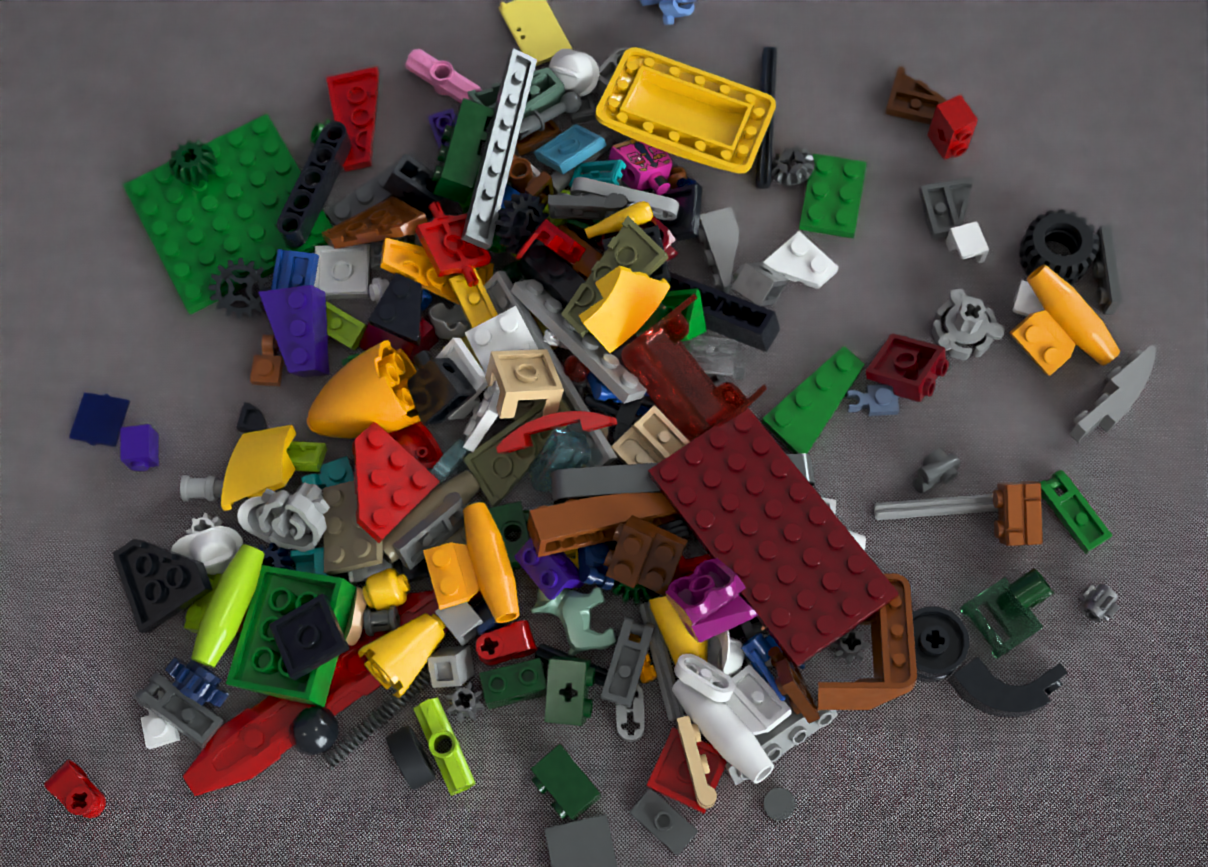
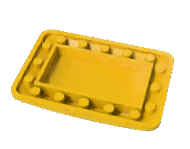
[595,47,776,174]

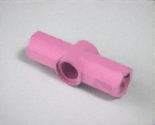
[405,48,482,103]

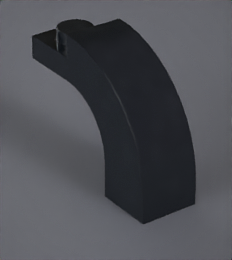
[948,657,1068,717]

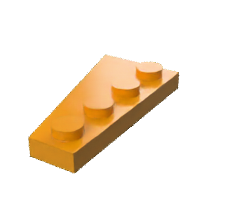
[380,238,494,305]

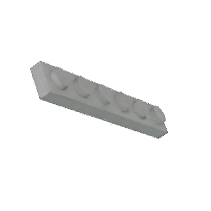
[511,279,647,404]

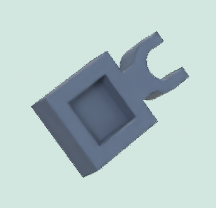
[846,384,899,416]

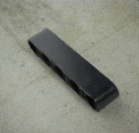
[277,121,352,248]

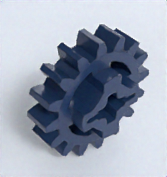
[165,657,229,708]

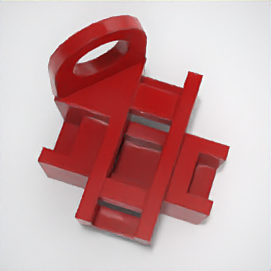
[515,219,586,265]

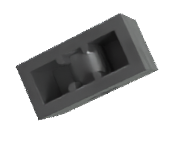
[731,262,789,306]

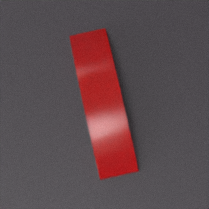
[496,411,618,454]

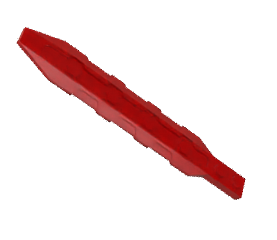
[182,590,482,796]

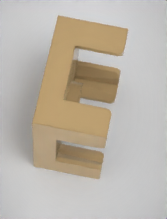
[485,349,564,419]

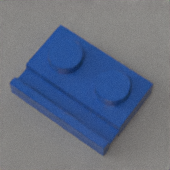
[271,249,319,290]

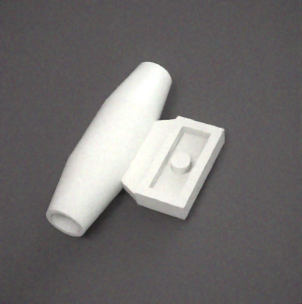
[672,664,792,784]

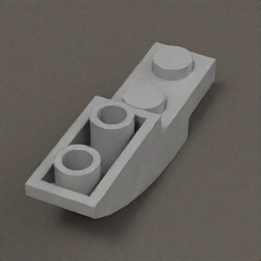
[1070,345,1156,442]

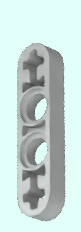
[570,177,679,220]

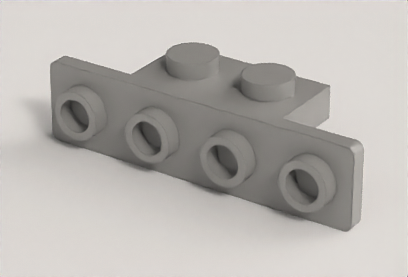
[725,694,838,785]

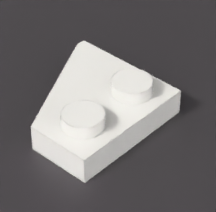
[763,231,839,289]

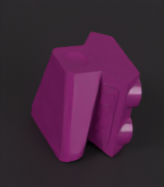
[665,558,758,643]

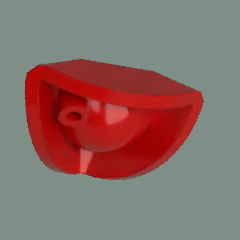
[388,422,444,469]

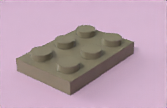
[323,480,383,576]

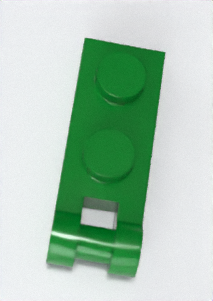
[1039,470,1113,554]

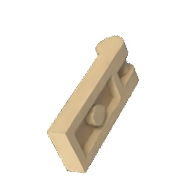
[676,715,717,809]

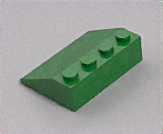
[226,565,357,707]

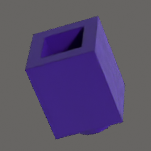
[120,424,159,472]

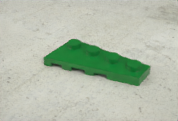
[762,346,865,454]

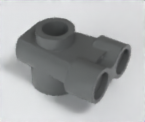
[913,448,961,493]

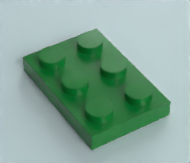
[799,153,867,239]

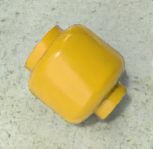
[362,568,410,611]

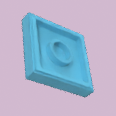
[534,124,607,175]

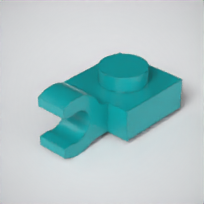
[301,456,354,490]

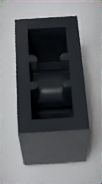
[383,153,443,218]

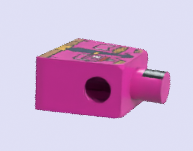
[608,139,672,195]

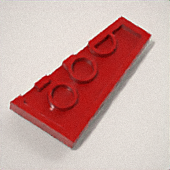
[326,66,380,172]

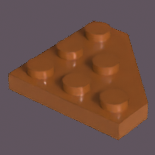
[321,196,428,249]

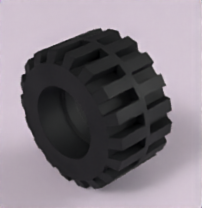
[1019,209,1099,285]

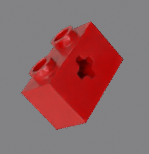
[927,94,978,160]

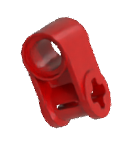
[476,620,537,666]
[44,760,106,818]

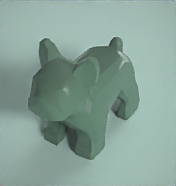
[531,587,617,656]

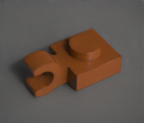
[250,334,284,386]

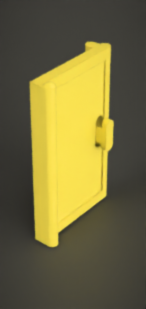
[498,0,572,66]

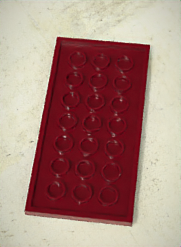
[648,405,899,669]

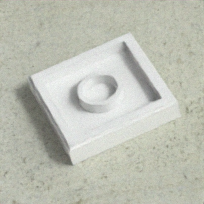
[314,244,371,299]

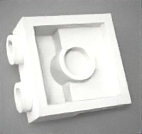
[436,338,488,420]

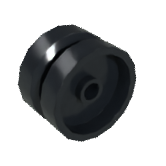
[912,606,970,682]

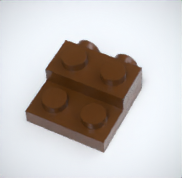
[604,515,688,596]

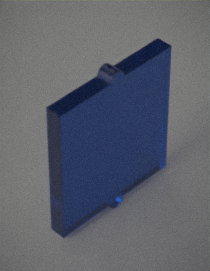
[69,392,130,447]

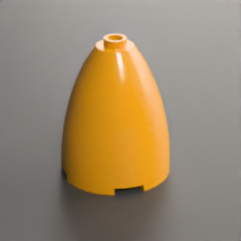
[306,340,420,439]

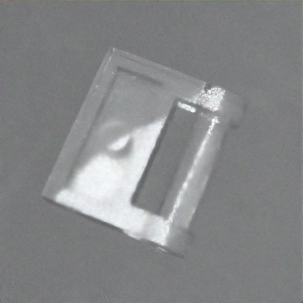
[682,335,745,380]

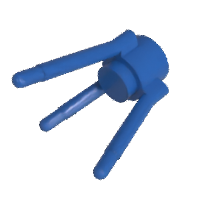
[741,632,805,701]

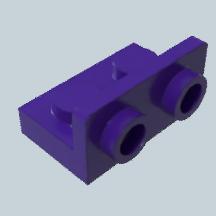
[515,538,584,600]

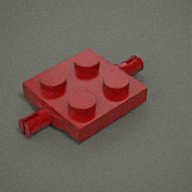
[415,202,492,287]

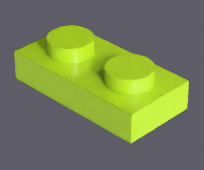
[326,301,367,351]

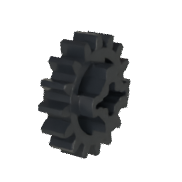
[495,193,549,255]
[209,258,271,319]

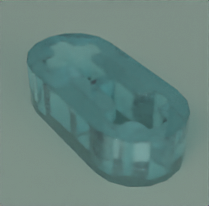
[430,438,470,484]

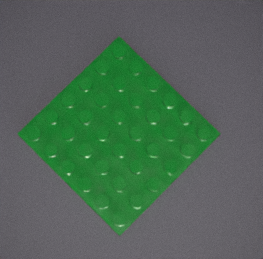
[122,113,332,315]

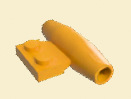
[1009,264,1120,376]
[423,502,520,623]

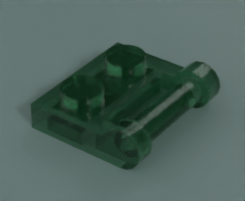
[959,577,1043,659]

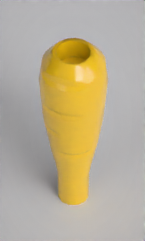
[585,201,653,239]

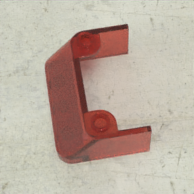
[621,294,768,442]

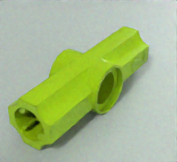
[413,697,476,796]

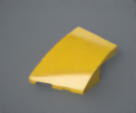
[579,266,670,353]
[221,424,297,511]

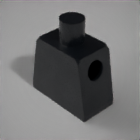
[407,350,477,425]

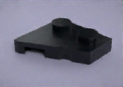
[368,273,423,346]

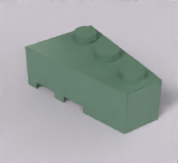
[467,67,565,130]

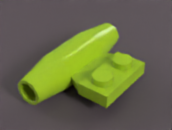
[183,544,265,668]

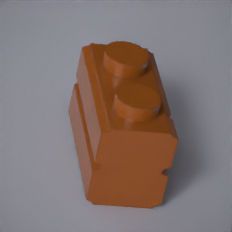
[993,481,1043,546]

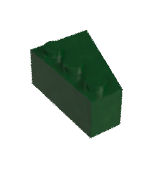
[431,98,494,204]

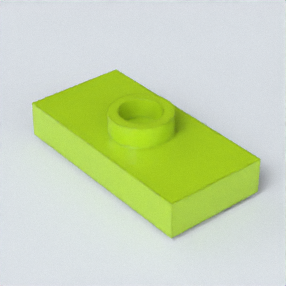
[286,441,327,472]

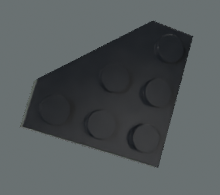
[113,539,213,633]

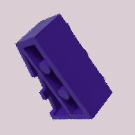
[259,285,329,378]

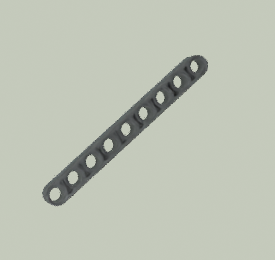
[550,453,815,505]

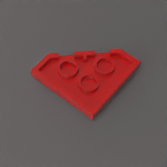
[352,422,440,543]

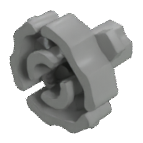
[931,288,1005,360]
[258,482,330,552]

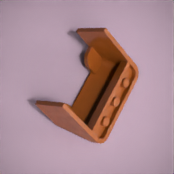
[818,573,917,710]

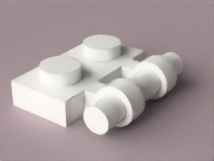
[463,381,500,452]

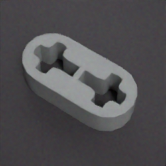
[616,684,645,743]

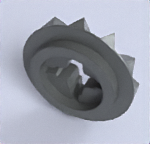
[771,145,814,186]

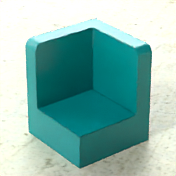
[290,547,333,576]

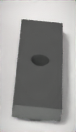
[1093,225,1122,314]

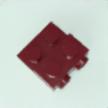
[865,333,949,403]

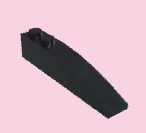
[520,240,655,377]
[668,271,780,353]

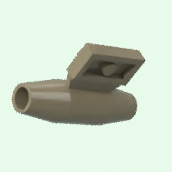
[382,470,480,564]

